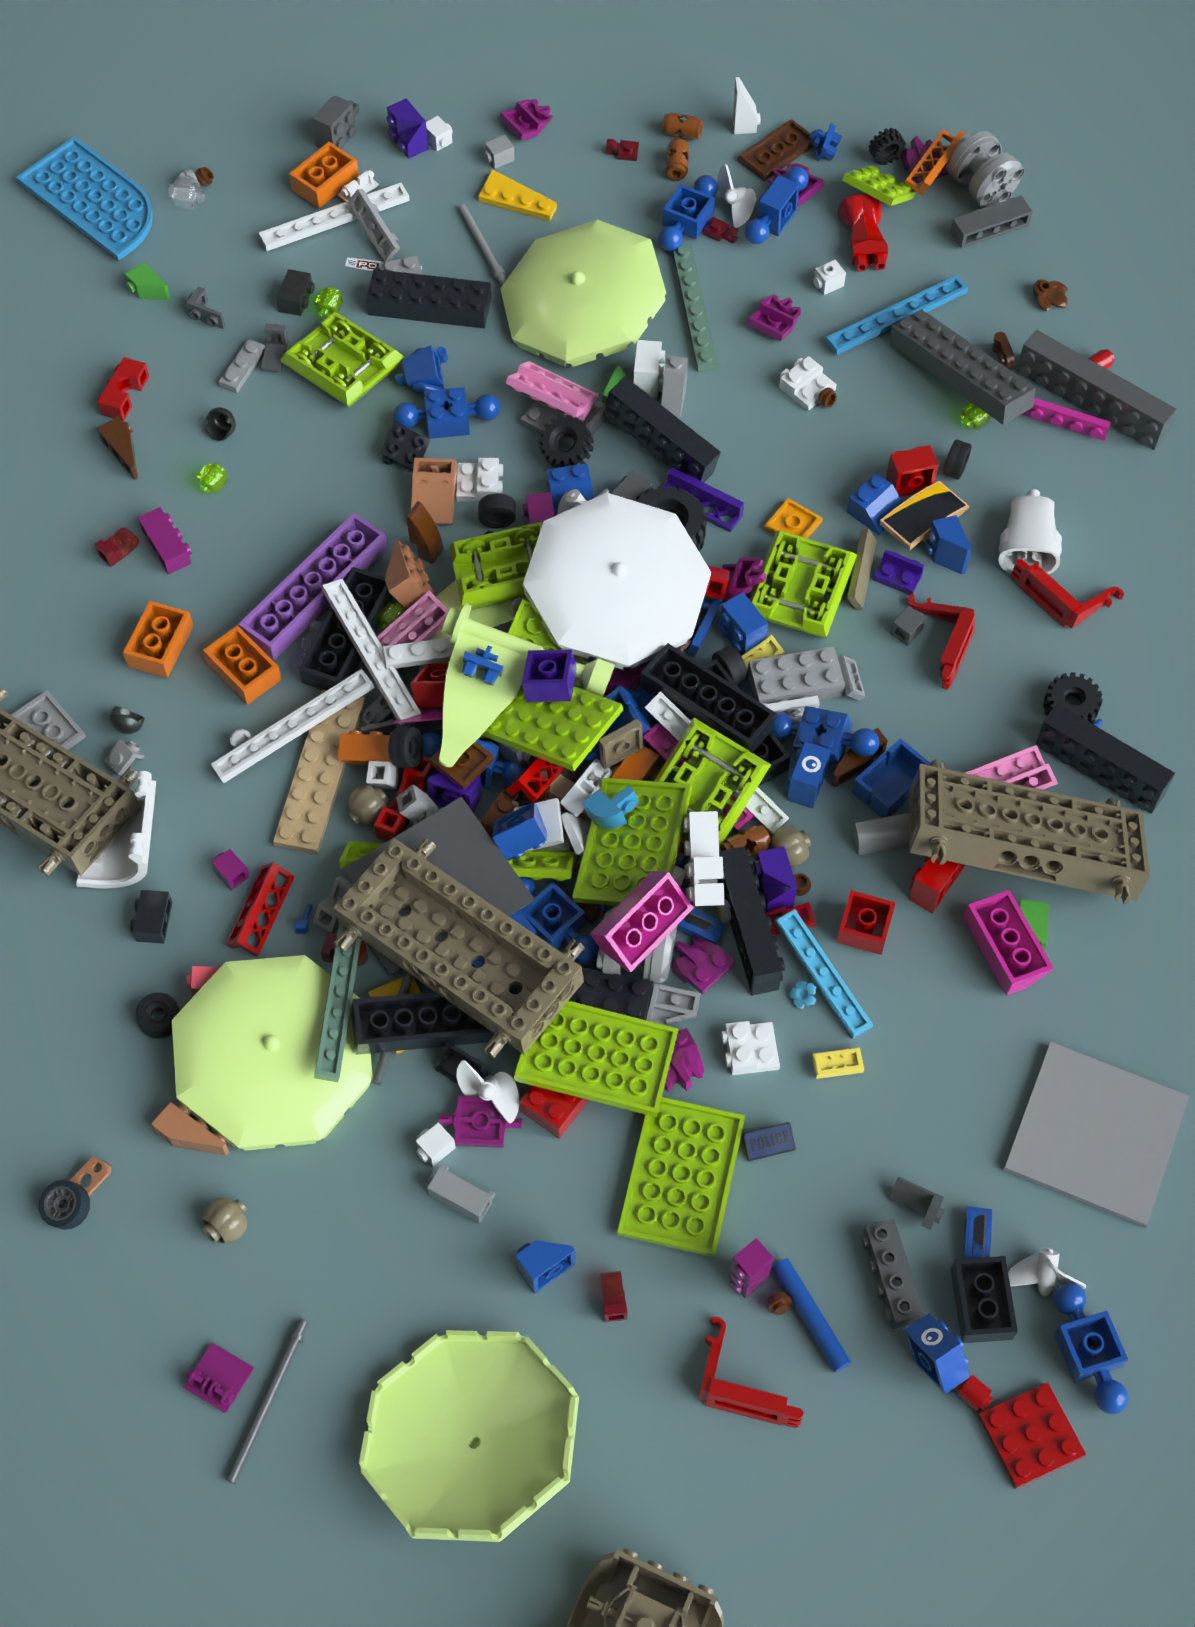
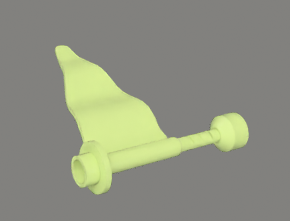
[439,603,615,767]

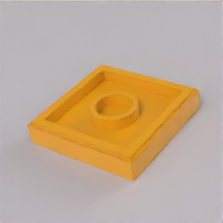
[764,498,823,539]

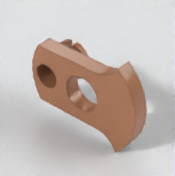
[68,1157,112,1196]

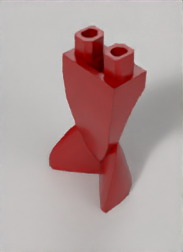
[838,194,888,271]

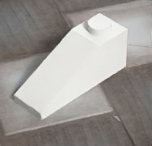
[732,77,761,134]
[560,758,613,817]

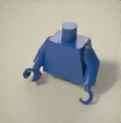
[395,345,448,394]

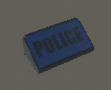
[742,1122,796,1161]

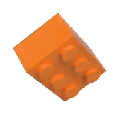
[289,142,359,209]
[123,600,194,678]
[203,625,282,705]

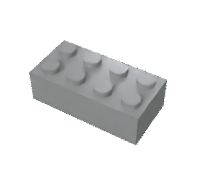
[747,646,845,704]

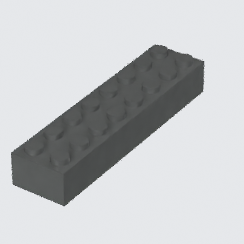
[891,309,1035,425]
[1016,329,1177,450]

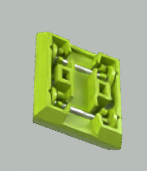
[280,312,404,408]
[450,522,543,610]
[749,530,857,639]
[654,718,771,848]

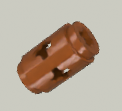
[662,112,703,140]
[665,138,689,181]
[720,825,771,856]

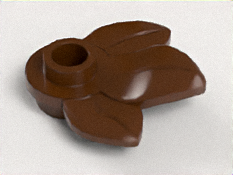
[1033,279,1068,311]

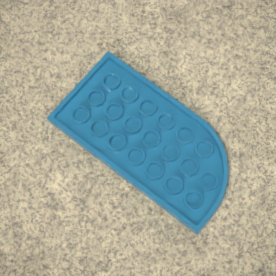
[16,136,153,261]

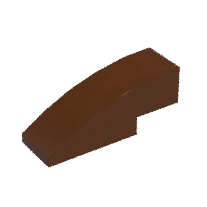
[406,501,444,564]
[831,728,888,787]

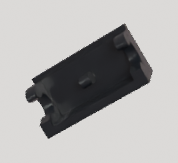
[435,1042,488,1084]

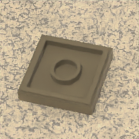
[599,719,643,769]

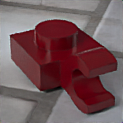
[605,139,639,161]
[703,217,738,243]

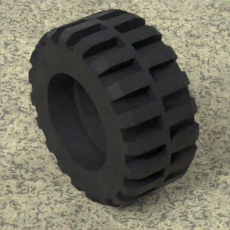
[633,486,707,551]

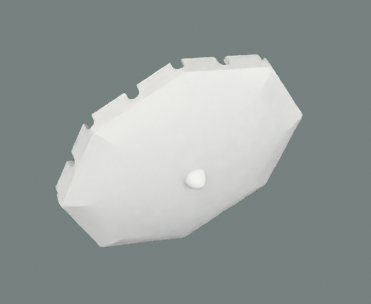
[523,493,711,670]

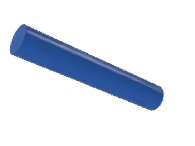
[771,1258,852,1373]

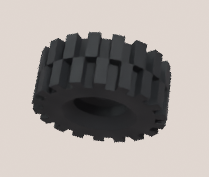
[538,415,594,468]
[1043,672,1103,723]

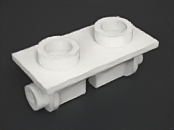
[338,170,379,202]

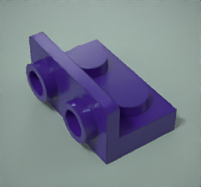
[873,550,924,595]

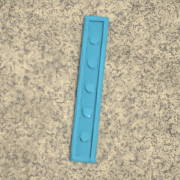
[774,909,873,1039]

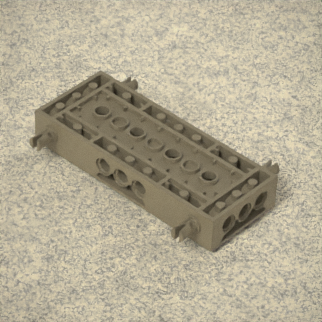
[0,688,141,877]
[909,759,1150,904]
[333,837,585,1059]

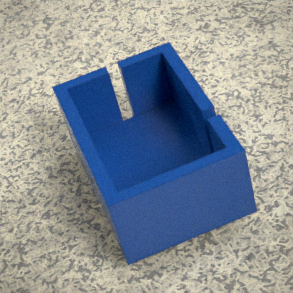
[585,686,651,763]
[852,738,930,818]

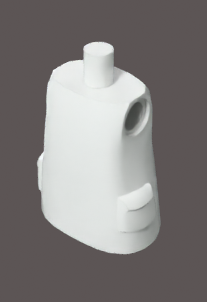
[999,489,1062,575]

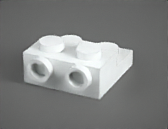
[779,356,837,411]
[456,458,503,501]
[721,1021,780,1075]

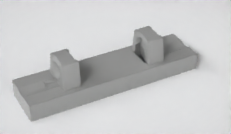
[348,189,401,262]

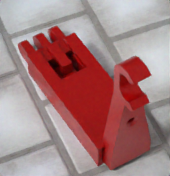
[1010,559,1124,629]
[908,593,975,690]
[699,1317,804,1428]

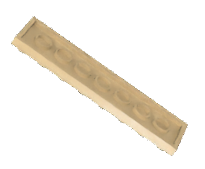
[273,690,365,854]

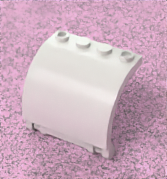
[77,771,156,889]

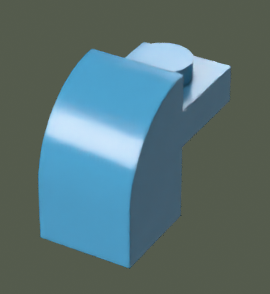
[582,785,639,829]

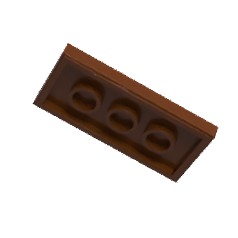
[737,119,814,181]

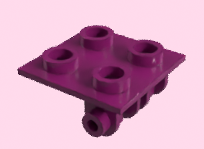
[183,1343,255,1413]

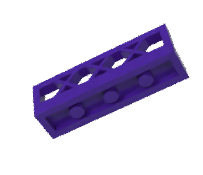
[664,467,744,532]

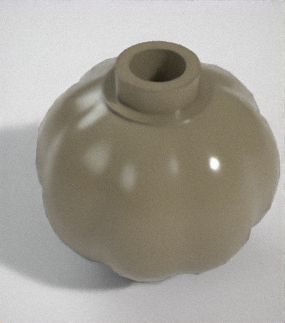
[348,785,389,827]
[770,826,811,867]
[202,1198,247,1244]

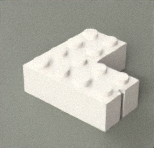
[683,811,724,907]

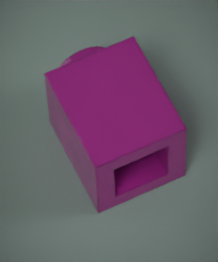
[212,849,250,891]

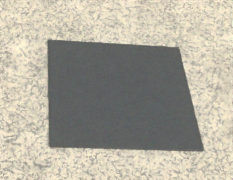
[343,796,535,942]

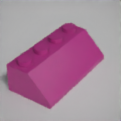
[590,870,694,972]
[963,890,1054,996]

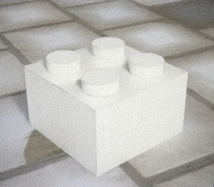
[634,340,665,400]

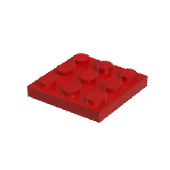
[978,1382,1086,1489]

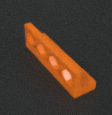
[904,129,966,196]

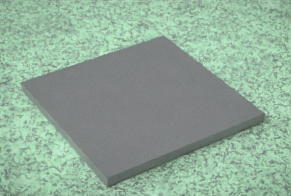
[1003,1042,1189,1228]

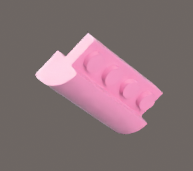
[506,361,598,421]
[377,590,449,670]
[966,745,1058,790]

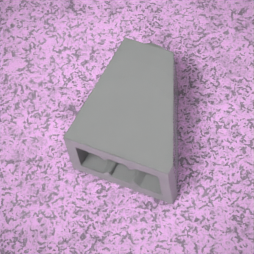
[661,355,688,419]

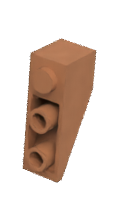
[151,1102,229,1156]

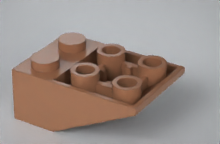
[411,458,457,525]
[385,540,434,609]

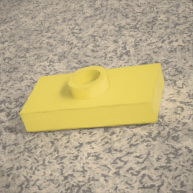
[741,635,785,669]
[812,1047,864,1079]

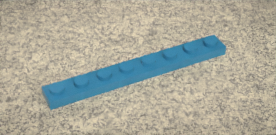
[825,275,968,356]

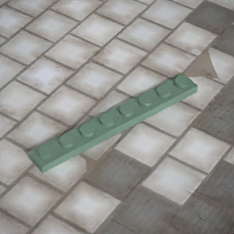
[672,244,718,372]
[314,923,361,1083]

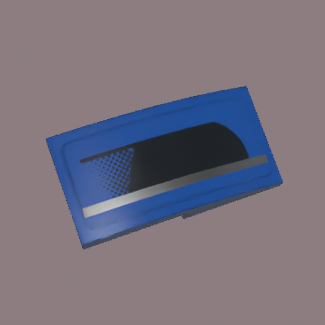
[677,909,725,944]
[963,1206,992,1259]

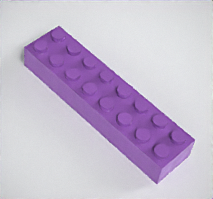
[238,513,388,661]

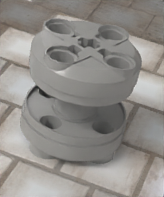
[946,131,1025,207]
[596,907,677,984]

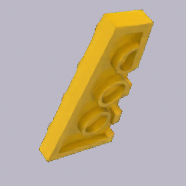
[478,169,557,221]

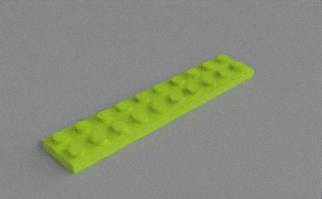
[339,841,575,881]

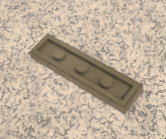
[847,528,877,610]

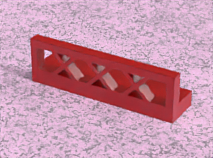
[506,757,565,803]
[225,862,295,956]

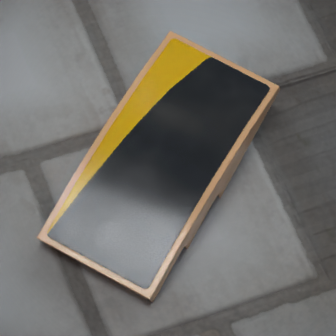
[880,481,969,550]

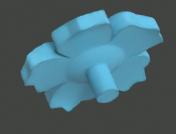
[789,980,816,1009]

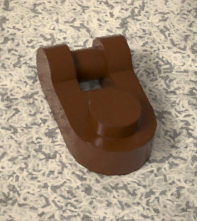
[992,332,1015,368]

